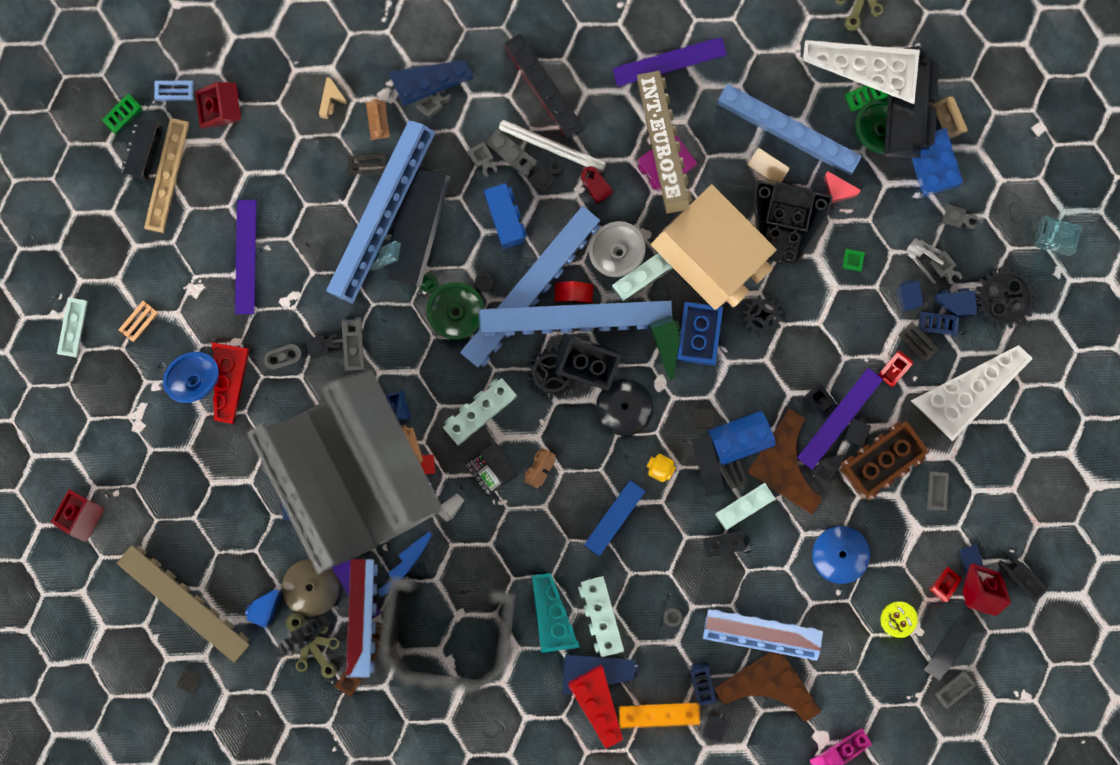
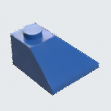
[245,590,283,628]

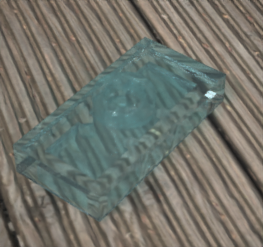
[370,241,401,271]

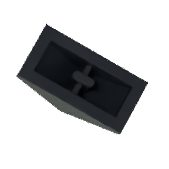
[803,382,838,419]

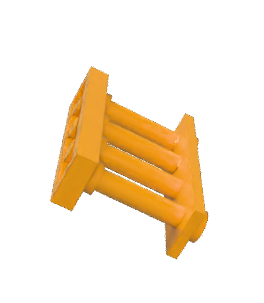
[619,703,699,728]

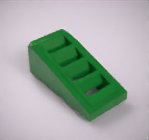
[845,85,888,112]
[102,93,143,134]

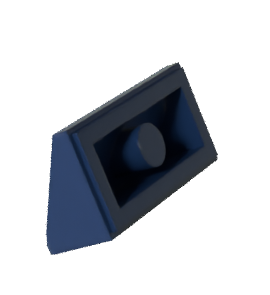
[958,544,984,576]

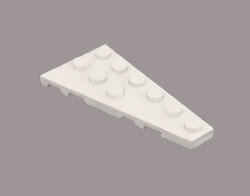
[803,40,920,104]
[911,345,1033,441]

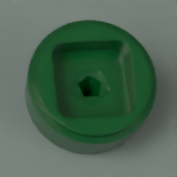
[420,274,439,293]

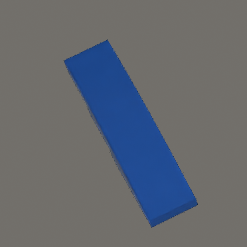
[584,481,645,556]
[377,532,432,597]

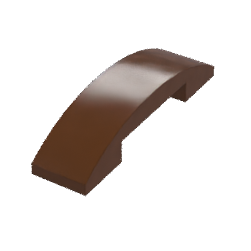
[334,622,385,697]

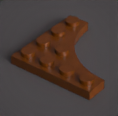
[747,408,822,515]
[714,652,821,722]

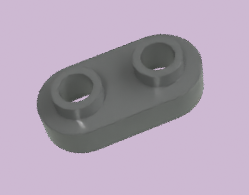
[264,344,302,370]

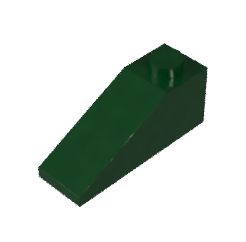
[649,316,681,380]

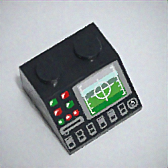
[465,442,519,496]

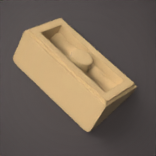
[932,97,968,139]
[747,148,790,182]

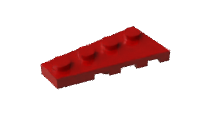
[212,342,250,424]
[568,664,623,749]

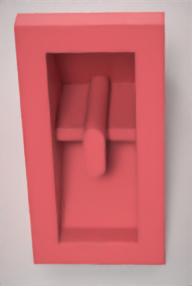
[824,171,861,203]

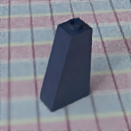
[562,655,638,694]

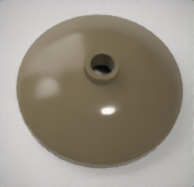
[282,559,340,617]

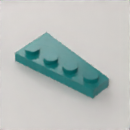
[531,573,580,653]

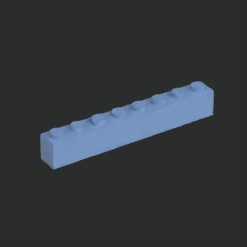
[717,84,862,176]

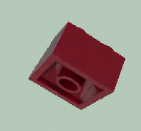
[195,82,241,128]
[50,489,105,543]
[962,563,1011,616]

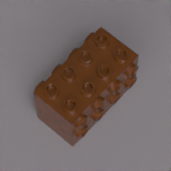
[839,421,930,501]

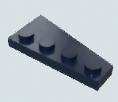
[388,59,473,106]

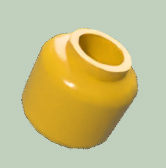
[646,454,676,482]

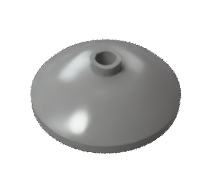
[589,221,646,277]

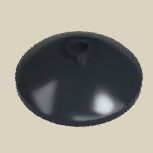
[596,379,653,436]

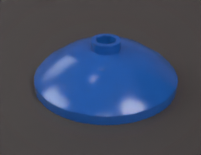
[163,352,219,403]
[812,526,870,584]

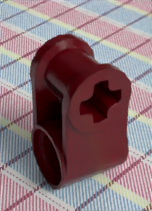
[581,166,613,204]

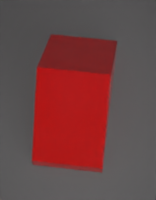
[554,281,593,304]
[878,351,914,387]
[928,566,962,602]

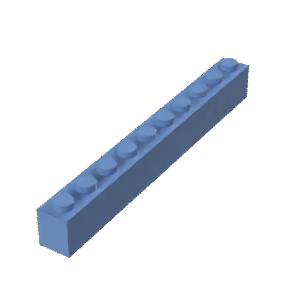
[326,120,436,304]
[460,206,600,369]
[478,301,672,336]

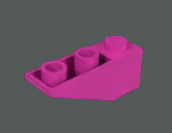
[810,728,872,765]

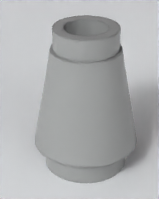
[438,494,464,522]

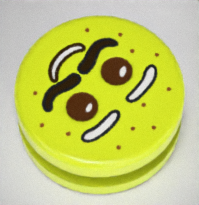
[880,602,918,638]

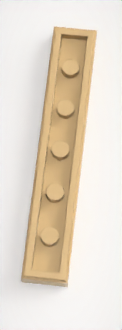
[144,118,190,233]

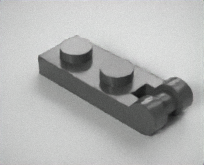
[485,129,538,177]
[342,317,365,371]

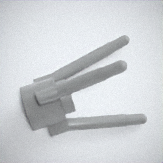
[907,238,944,284]

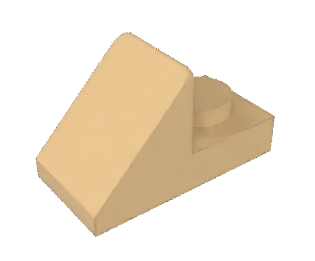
[319,77,347,119]

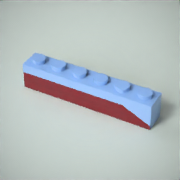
[346,559,377,678]
[703,609,823,660]

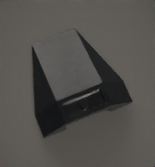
[753,180,833,266]

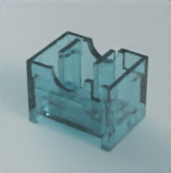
[1033,215,1082,256]

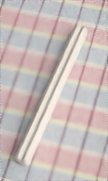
[499,120,606,172]

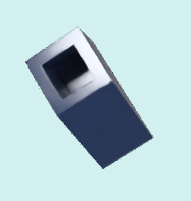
[896,279,923,312]
[934,288,977,317]

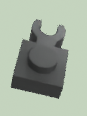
[416,90,451,120]
[468,142,497,178]
[942,204,978,230]
[929,250,962,286]

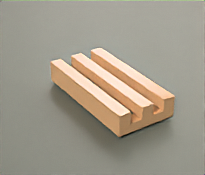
[119,301,158,342]

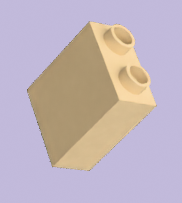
[650,184,776,310]

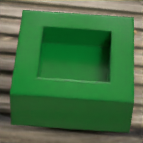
[842,249,865,272]

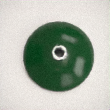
[855,100,888,154]
[427,282,484,340]

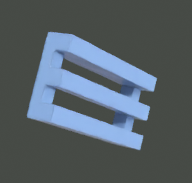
[154,81,194,101]

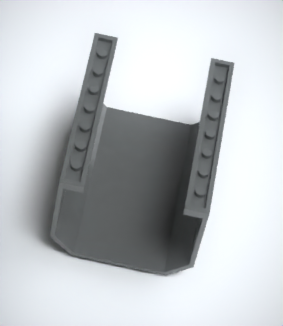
[247,371,443,573]
[381,578,516,693]

